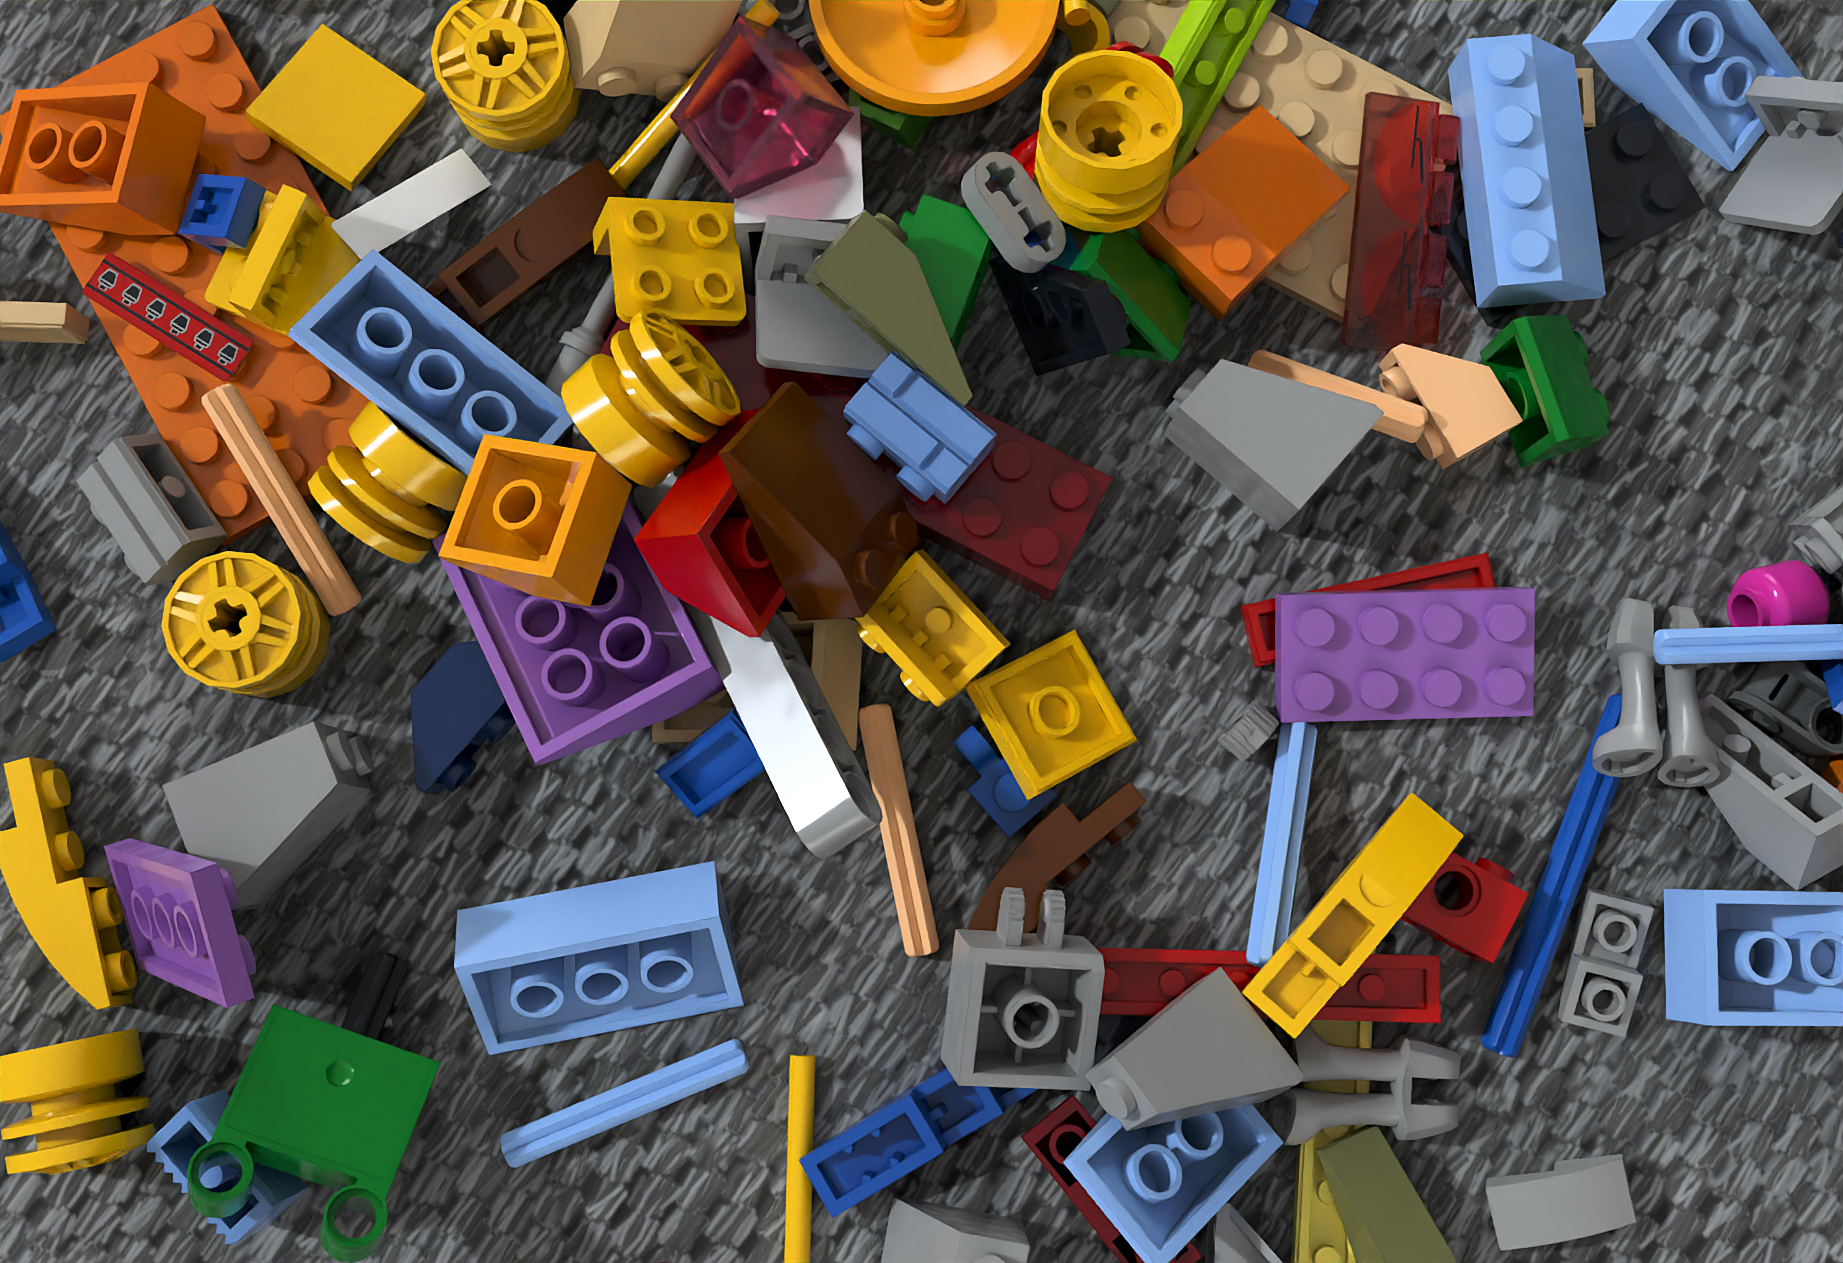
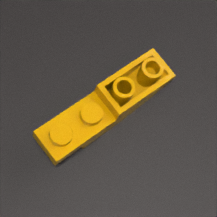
[0,757,137,1010]
[1241,792,1464,1039]

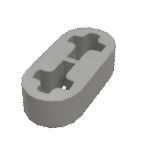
[961,152,1066,273]

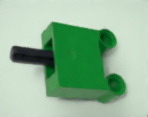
[187,953,440,1263]

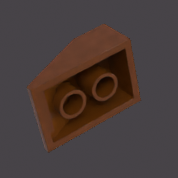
[718,381,921,621]

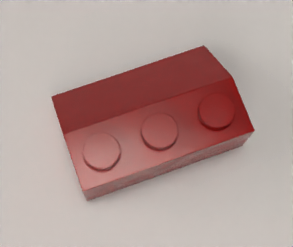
[633,408,786,637]

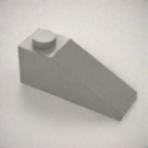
[1663,693,1843,891]

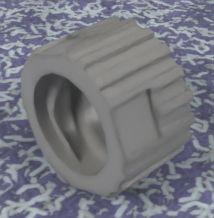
[1217,699,1279,761]

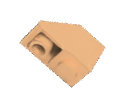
[1378,343,1523,470]

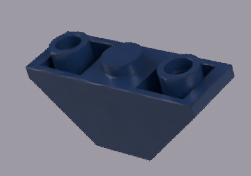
[410,641,516,795]

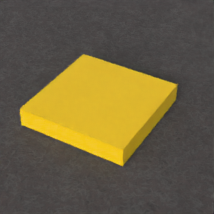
[246,24,426,192]
[965,630,1137,801]

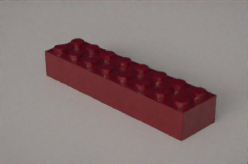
[599,292,1112,601]

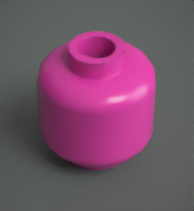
[1727,560,1831,627]

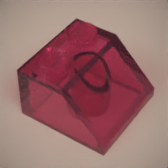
[670,15,854,199]

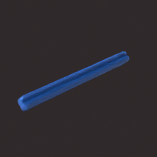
[1481,693,1622,1058]

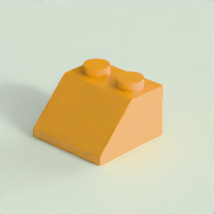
[438,434,633,607]

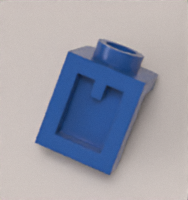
[178,174,266,256]

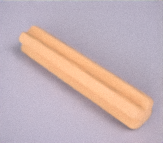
[1247,349,1428,443]

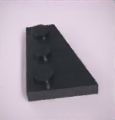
[989,255,1131,376]

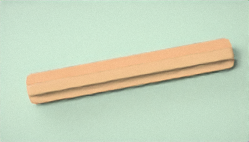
[202,383,361,617]
[858,703,939,957]

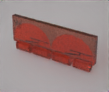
[1341,92,1460,352]

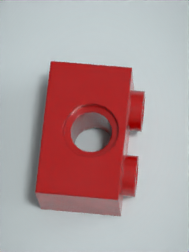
[1399,848,1529,963]

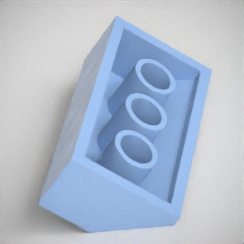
[1448,34,1606,308]
[288,249,574,477]
[454,861,744,1055]

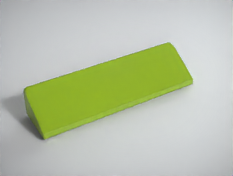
[1159,0,1276,181]

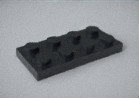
[1426,102,1706,326]

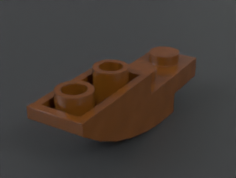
[425,158,630,333]
[966,782,1147,933]

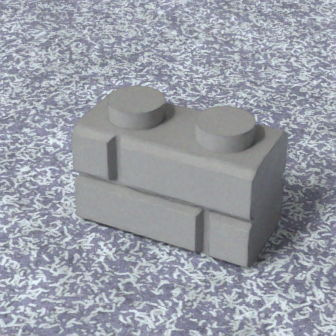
[76,432,229,586]

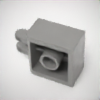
[940,887,1105,1091]

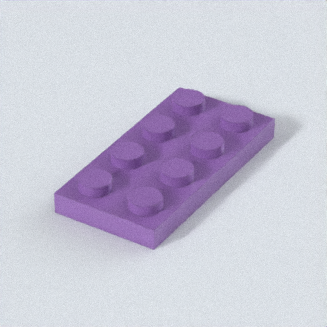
[1275,587,1535,723]
[104,838,256,1008]

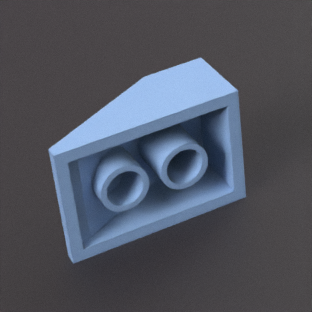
[1582,0,1805,171]
[1663,889,1843,1026]
[1063,1105,1284,1263]

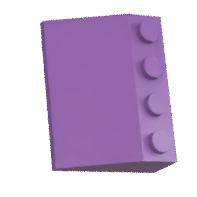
[432,451,726,766]

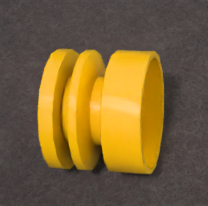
[431,0,581,153]
[1033,49,1183,233]
[561,307,741,488]
[308,401,468,563]
[161,551,330,698]
[0,1028,155,1175]

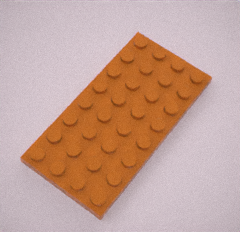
[0,4,370,546]

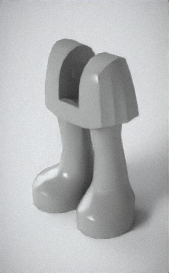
[1592,598,1720,787]
[1269,1023,1461,1146]

